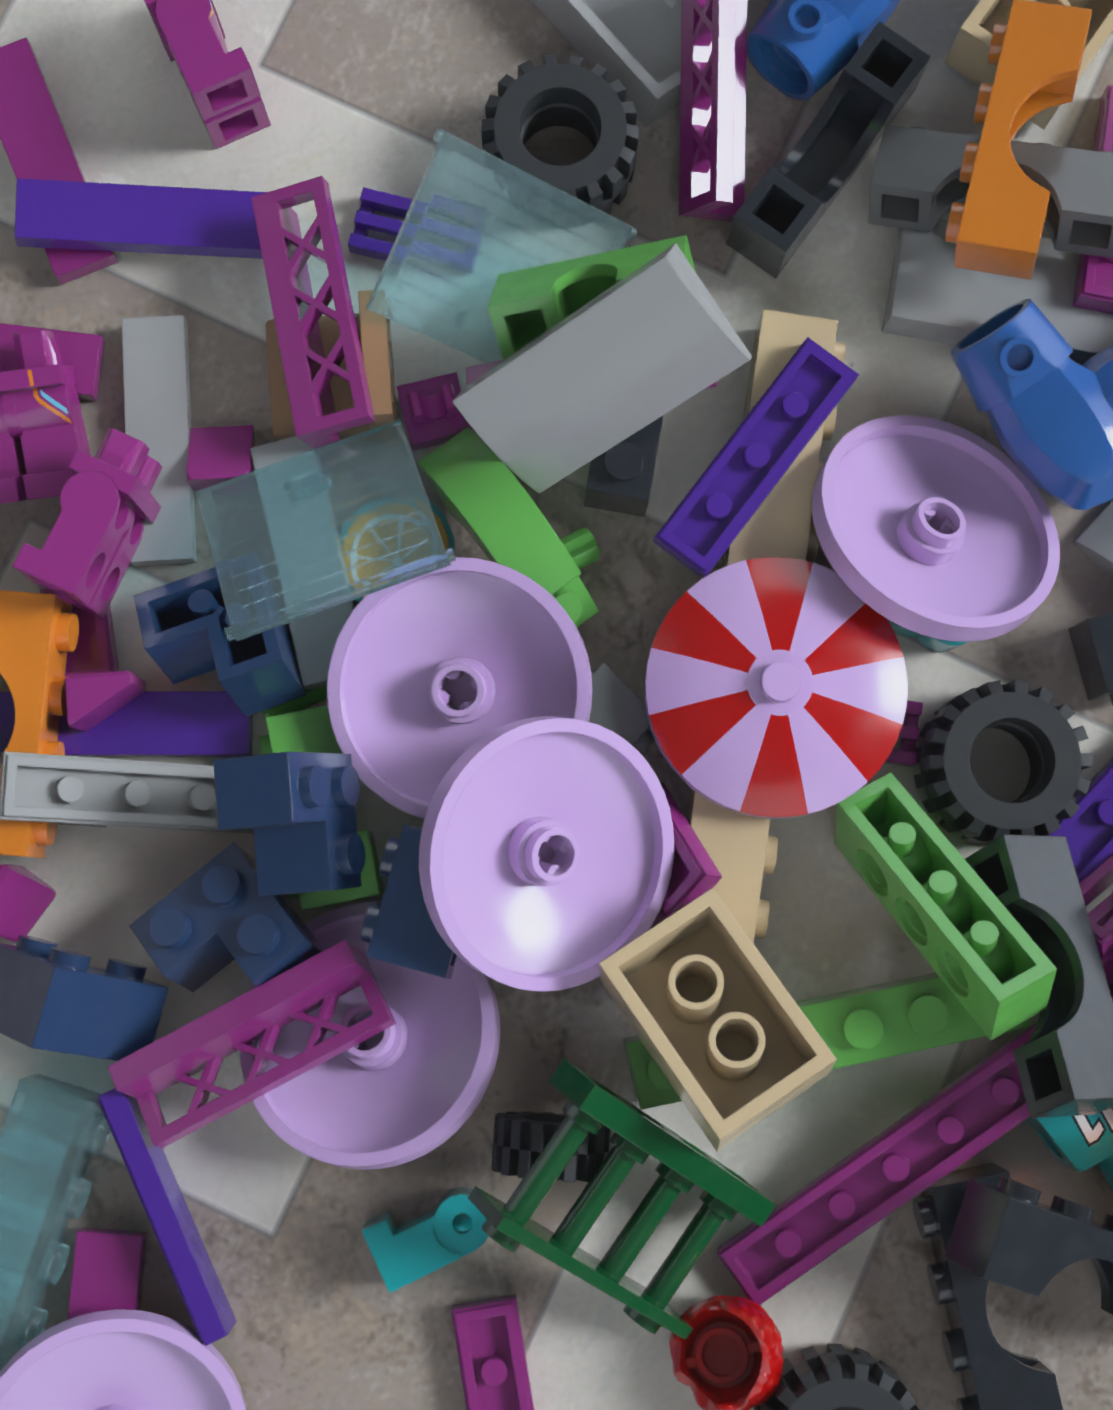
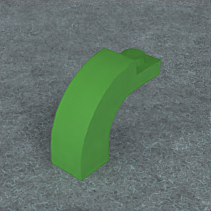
[417,427,600,627]

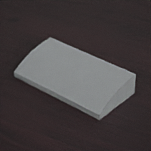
[531,0,681,127]
[882,219,1113,365]
[452,243,752,493]

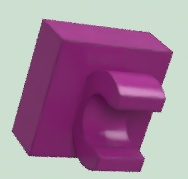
[396,372,471,452]

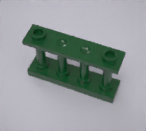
[467,1059,776,1340]

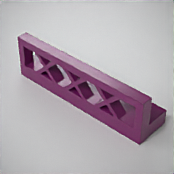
[679,0,747,222]
[251,176,375,453]
[108,939,396,1149]

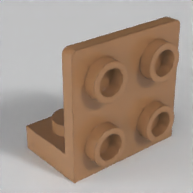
[265,289,398,441]

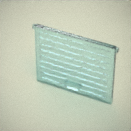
[366,128,637,363]
[196,419,456,641]

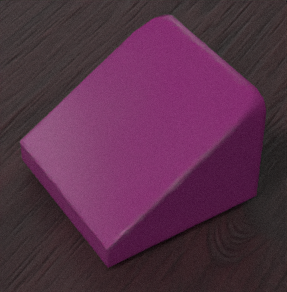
[186,425,256,491]
[65,670,146,732]
[0,864,56,942]

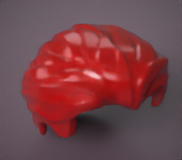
[669,1295,784,1410]

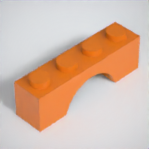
[945,0,1093,280]
[0,590,79,859]

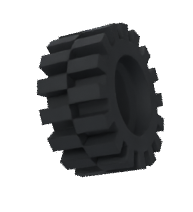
[491,1111,614,1182]

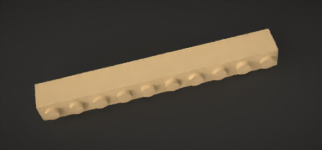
[687,309,845,944]

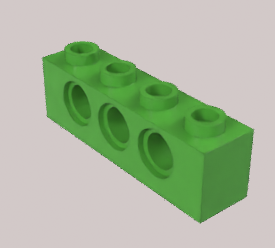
[834,773,1057,1041]

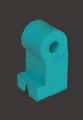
[362,1187,488,1293]

